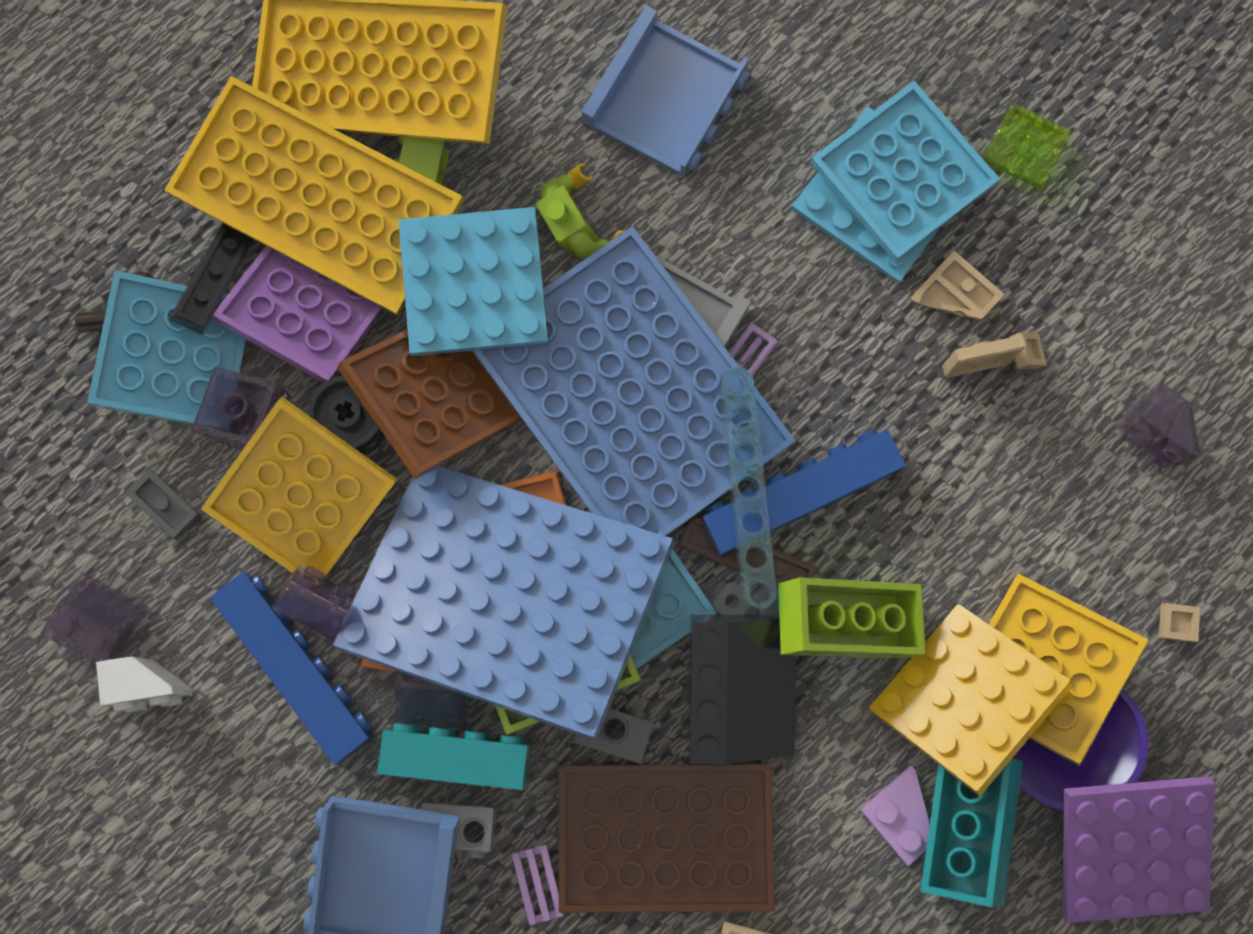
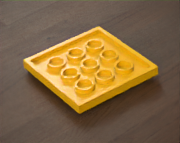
[201,397,397,589]
[989,574,1149,766]
[869,604,1073,796]

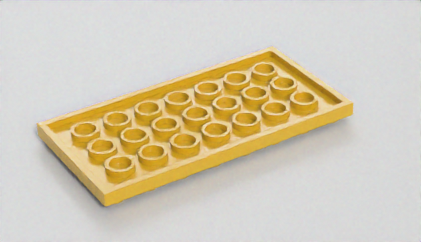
[252,0,508,144]
[164,76,464,316]

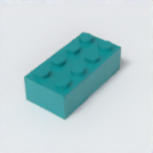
[377,723,532,790]
[920,758,1023,907]

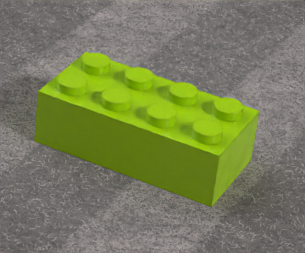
[778,577,926,659]

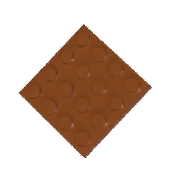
[337,329,523,479]

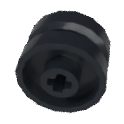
[308,376,386,456]

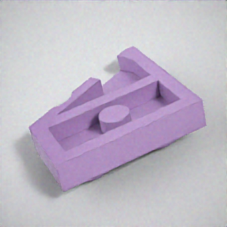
[860,765,930,866]

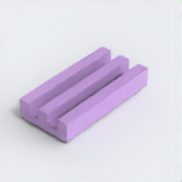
[729,322,778,380]
[512,844,565,926]

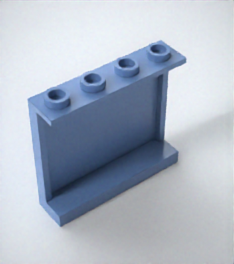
[581,5,750,178]
[303,796,460,934]

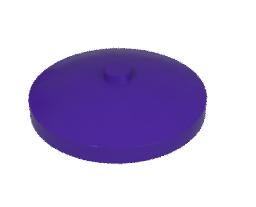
[1013,689,1148,812]

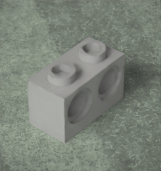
[422,802,497,858]

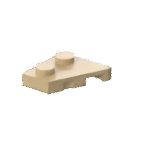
[910,251,1005,321]

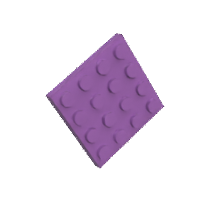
[212,246,385,383]
[1063,776,1215,923]

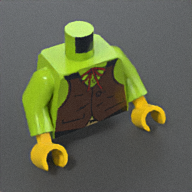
[536,163,624,259]

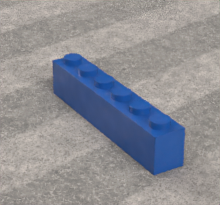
[701,429,907,557]
[209,572,374,765]

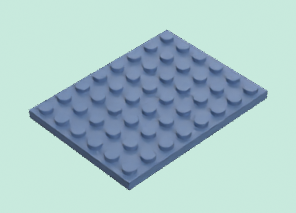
[472,226,796,536]
[333,466,674,741]

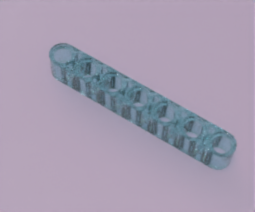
[720,367,777,611]

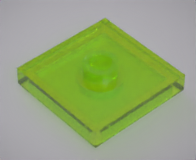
[983,102,1071,190]

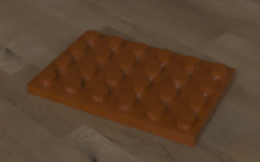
[559,764,775,913]

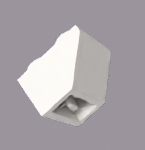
[96,656,192,712]

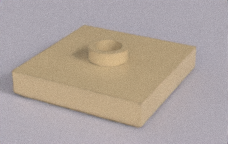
[942,335,1026,378]

